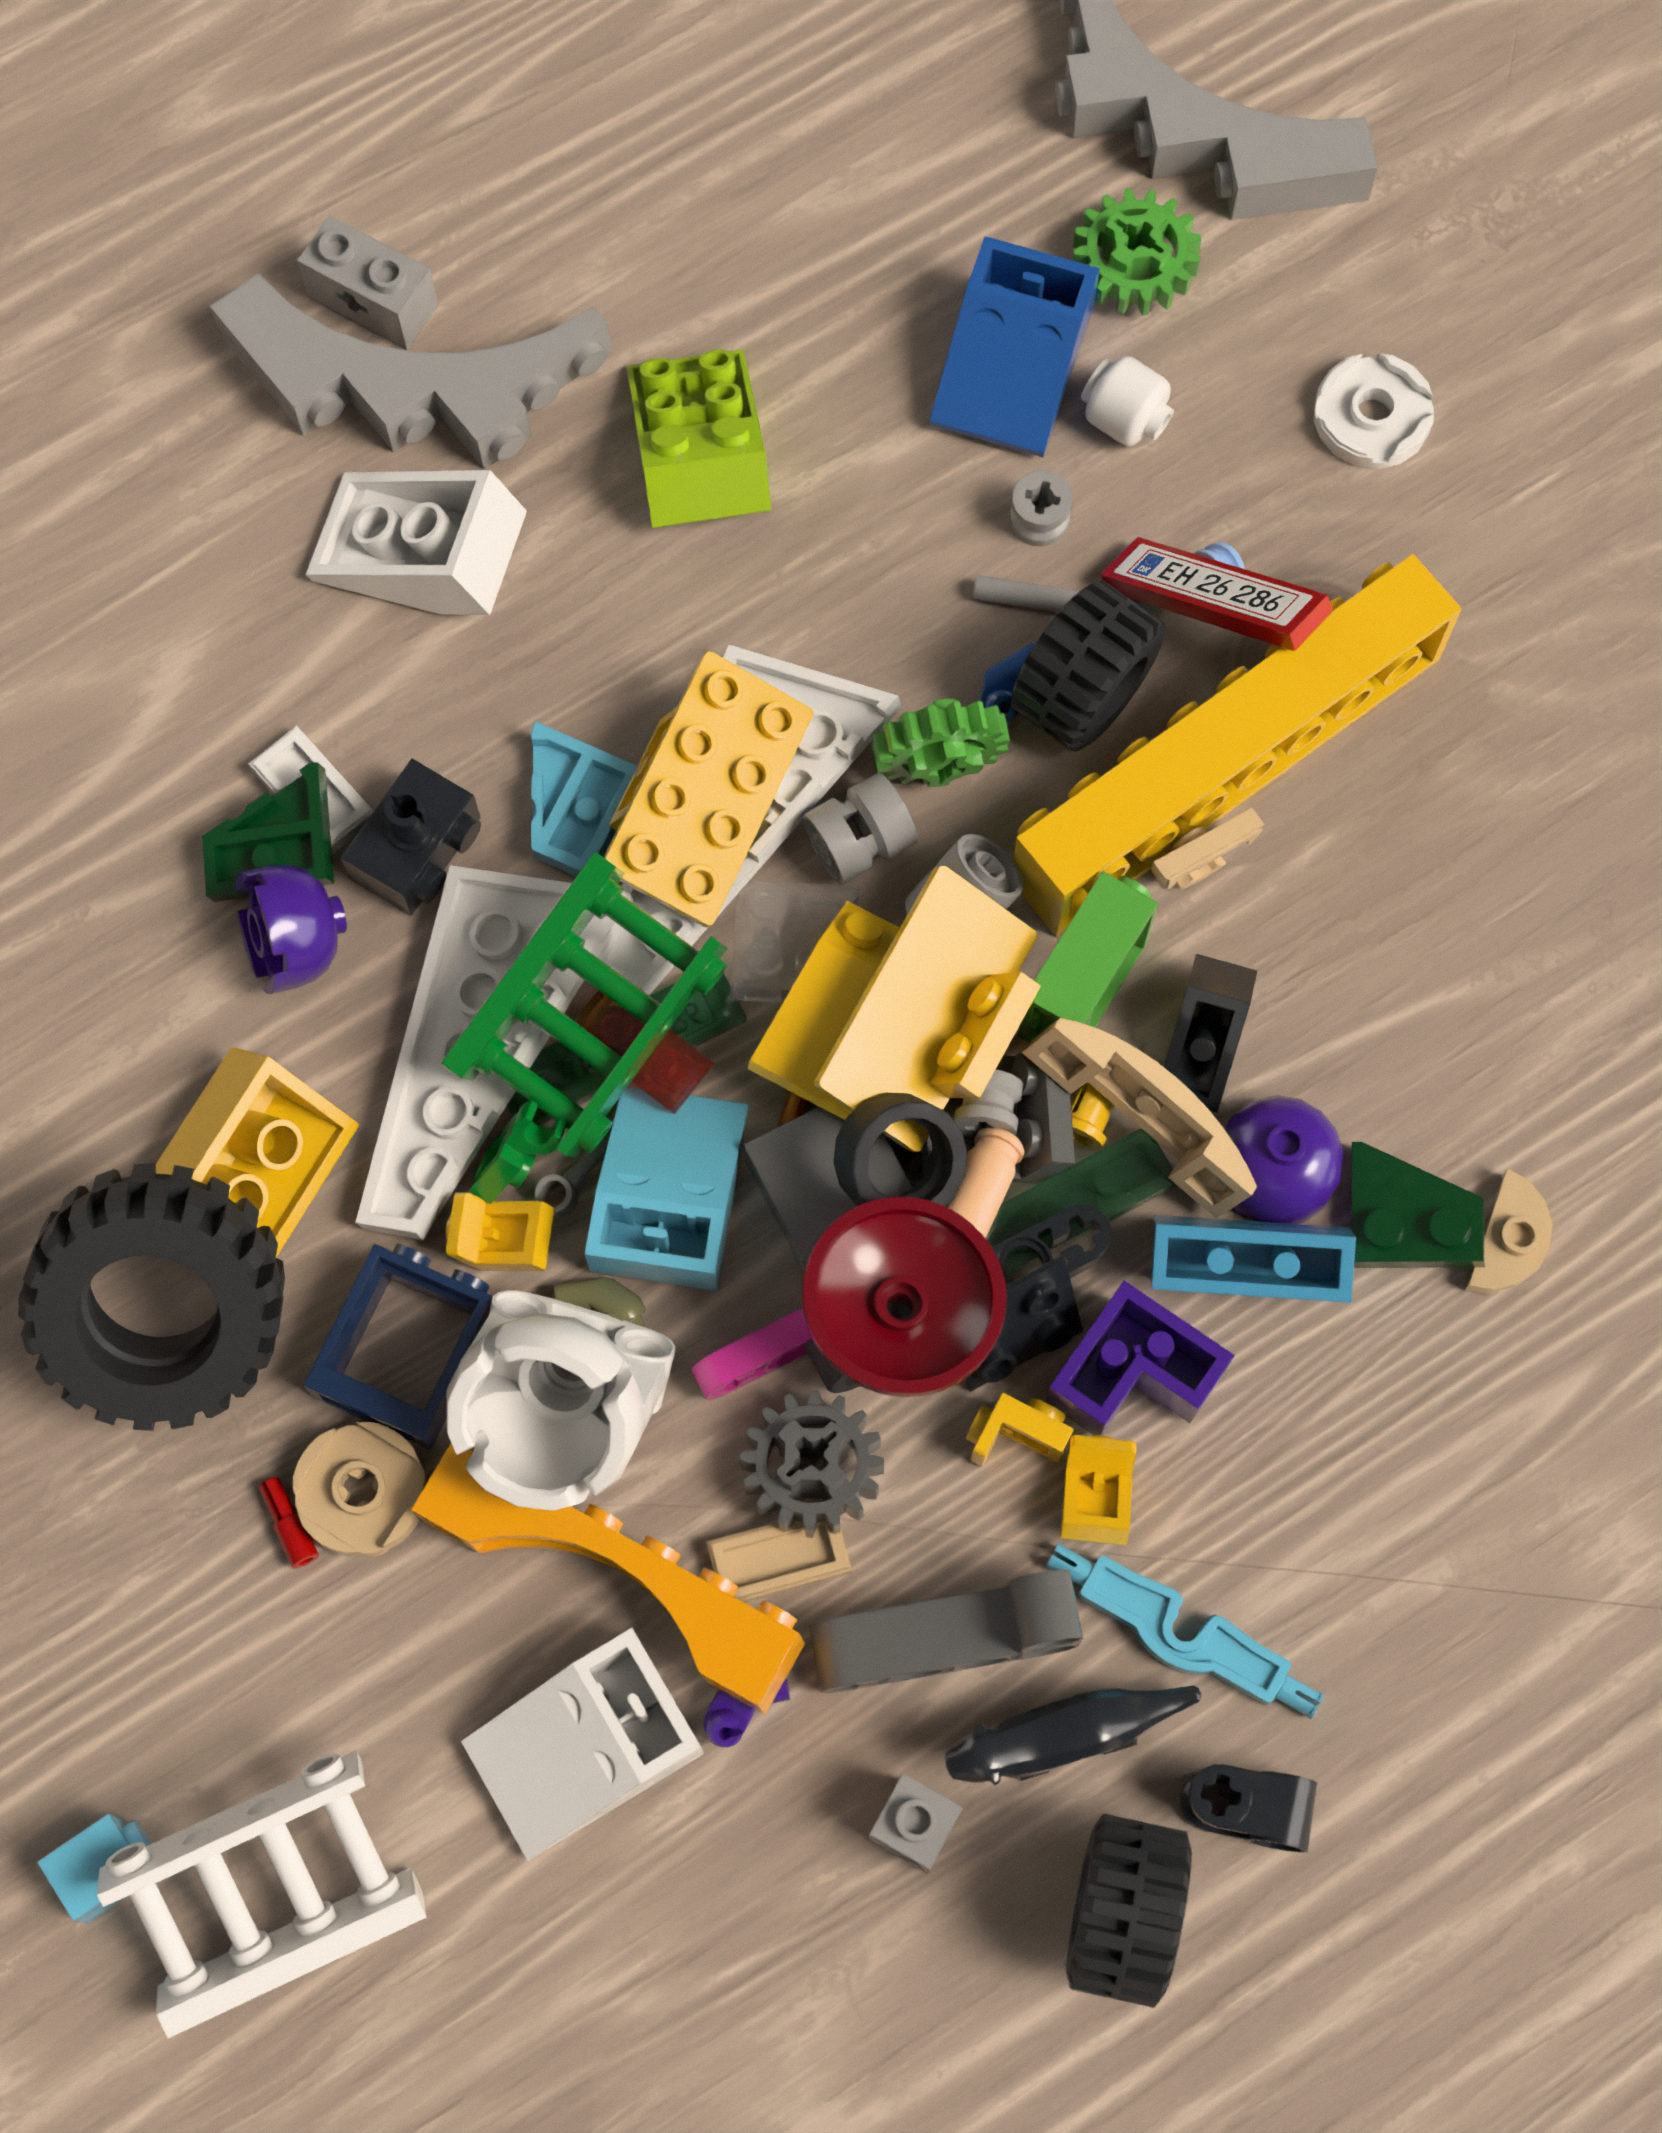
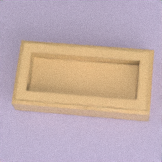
[707,1520,852,1603]

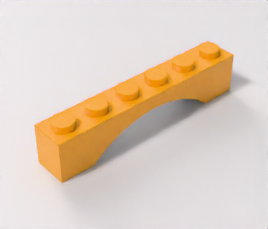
[411,1443,805,1715]

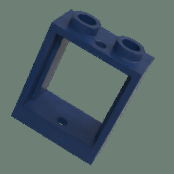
[304,1244,493,1450]

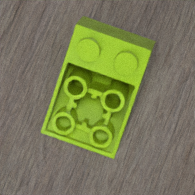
[627,349,772,528]

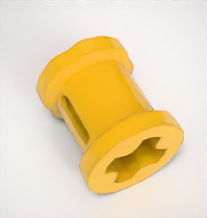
[1070,1082,1115,1151]

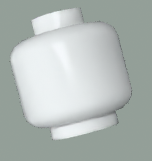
[1081,355,1174,447]

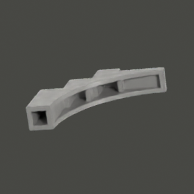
[1055,0,1378,220]
[210,273,612,469]

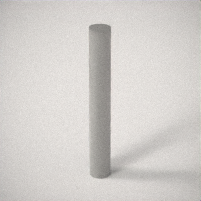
[973,575,1157,616]

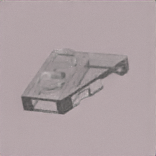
[730,881,859,1003]

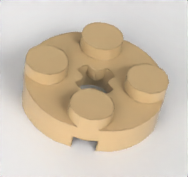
[293,1422,428,1557]

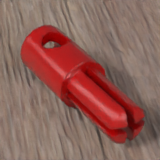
[258,1477,319,1569]

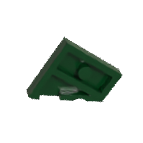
[202,762,334,902]
[1352,1141,1485,1268]

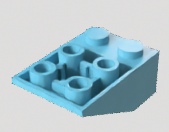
[584,1086,749,1291]

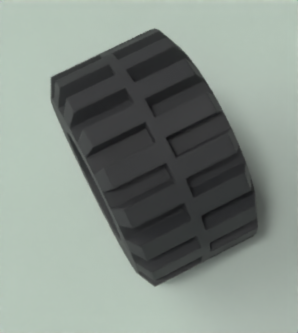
[1011,580,1165,752]
[1066,1813,1192,2008]

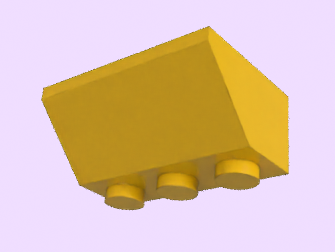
[156,1047,360,1257]

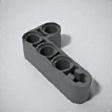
[809,1569,1083,1693]

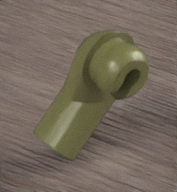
[554,1277,646,1327]

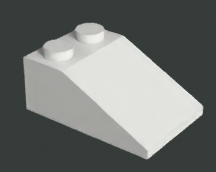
[306,470,527,615]

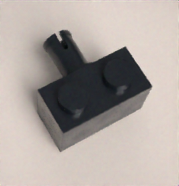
[341,758,481,916]

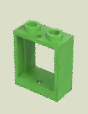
[1017,871,1159,1042]

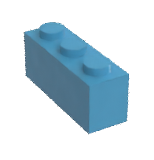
[1150,1215,1356,1303]

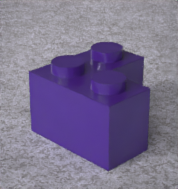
[1045,1280,1235,1436]

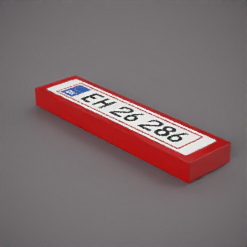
[1100,537,1333,651]

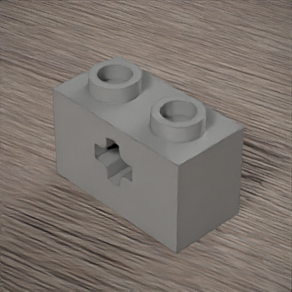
[297,215,439,350]

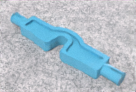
[1046,1542,1324,1719]

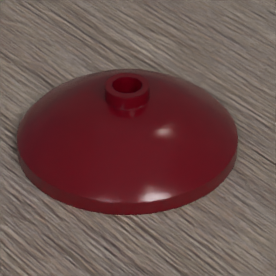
[802,1197,1006,1397]

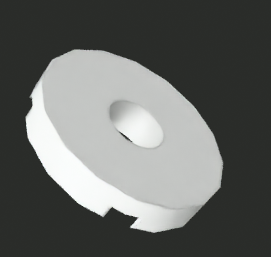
[1313,353,1434,469]

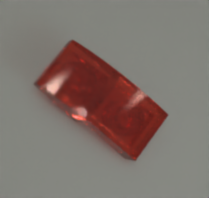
[574,991,714,1114]

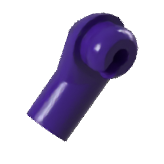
[703,1677,791,1748]

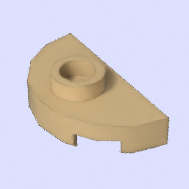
[1151,808,1265,889]
[1465,1168,1553,1294]

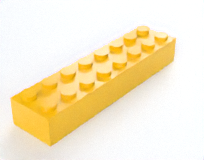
[1013,554,1462,937]

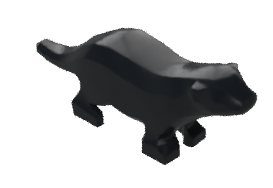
[945,1685,1202,1785]

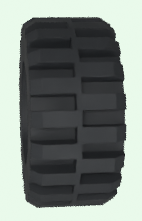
[18,1163,285,1431]

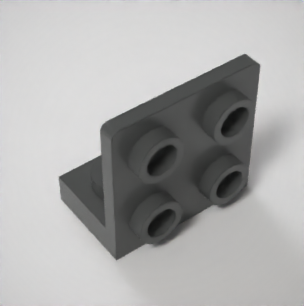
[922,1051,1075,1184]

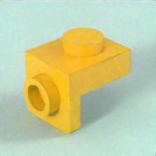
[446,1193,555,1271]
[966,1393,1074,1467]
[1060,1435,1137,1546]

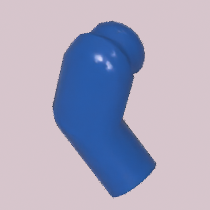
[980,642,1034,723]

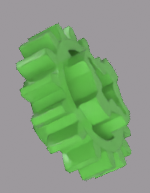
[1072,188,1202,316]
[872,699,1011,787]

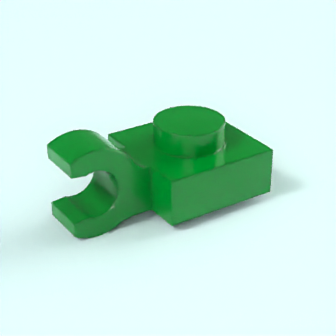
[469,1100,567,1204]

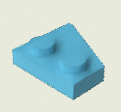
[531,722,637,877]

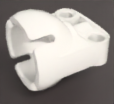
[447,1290,675,1511]

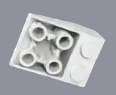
[461,1628,704,1861]

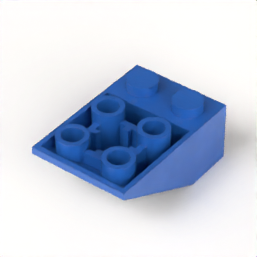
[929,236,1100,458]

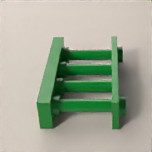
[441,852,728,1157]

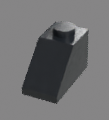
[1164,954,1258,1113]

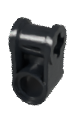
[1180,1764,1317,1853]

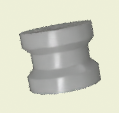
[1010,470,1072,546]
[954,1070,1023,1139]

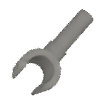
[535,1140,608,1216]

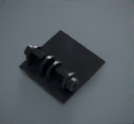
[965,1255,1083,1392]

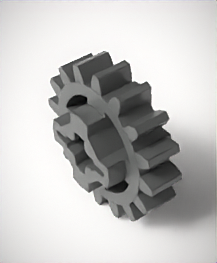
[740,1390,884,1538]

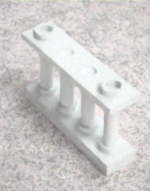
[97,1750,426,2038]

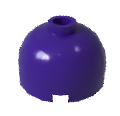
[236,865,347,994]
[1224,1095,1343,1224]

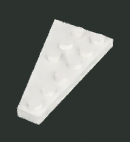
[599,645,902,995]
[355,865,634,1240]

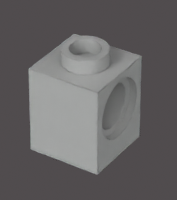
[869,1773,963,1873]

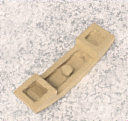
[1022,1018,1257,1219]

